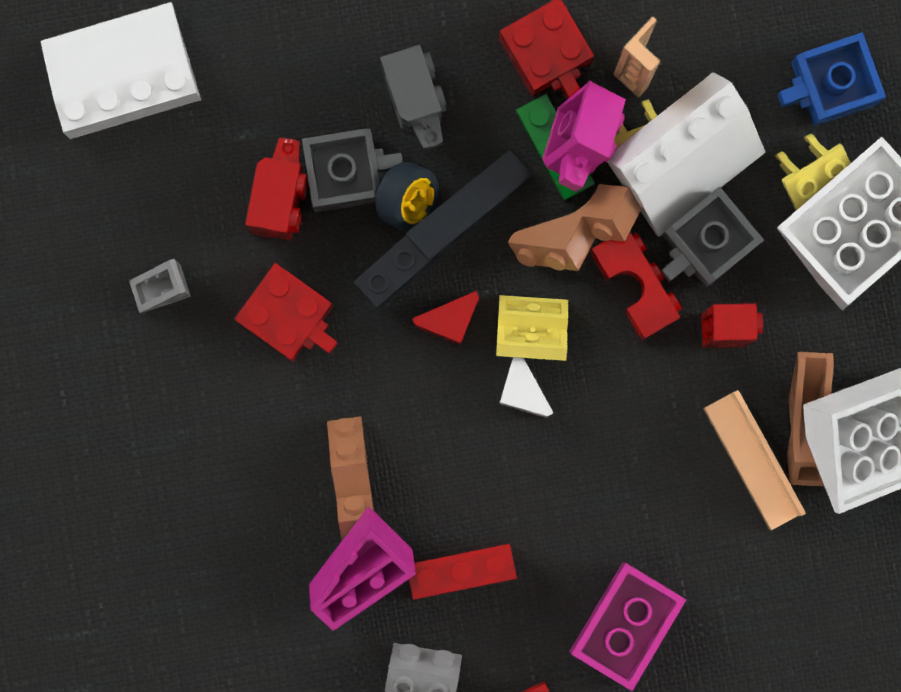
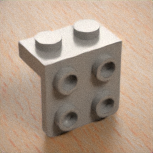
[385,643,462,692]

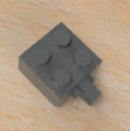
[380,45,446,150]
[302,129,403,213]
[660,186,764,288]

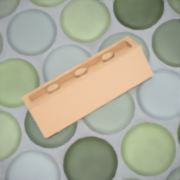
[614,17,660,98]
[703,390,806,530]

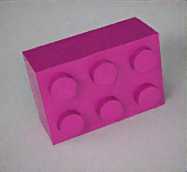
[569,562,686,691]

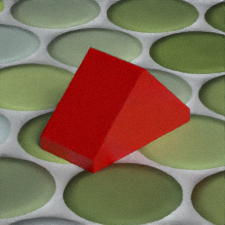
[412,291,479,345]

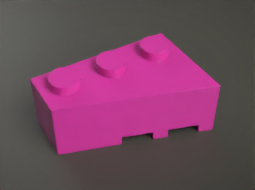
[309,506,416,631]

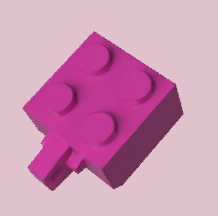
[542,81,626,191]

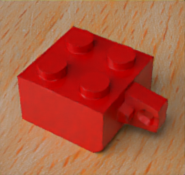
[499,0,594,99]
[245,138,309,241]
[234,263,338,362]

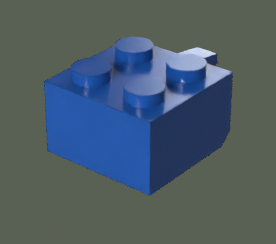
[777,32,886,126]

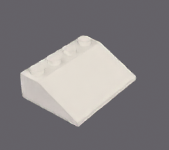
[40,2,201,139]
[607,72,765,237]
[777,137,901,311]
[803,368,901,514]

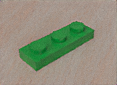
[516,94,595,201]

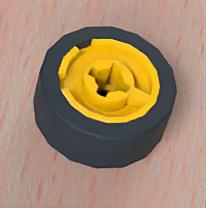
[376,162,439,232]

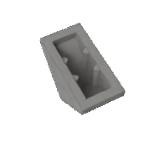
[129,259,191,313]

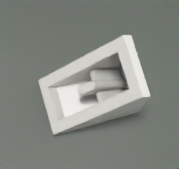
[499,357,553,418]

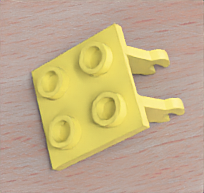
[775,133,851,211]

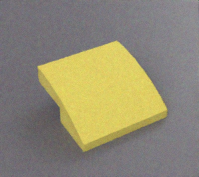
[496,295,568,361]

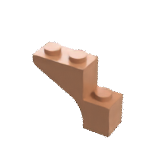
[508,184,641,271]
[787,352,834,486]
[327,417,374,540]

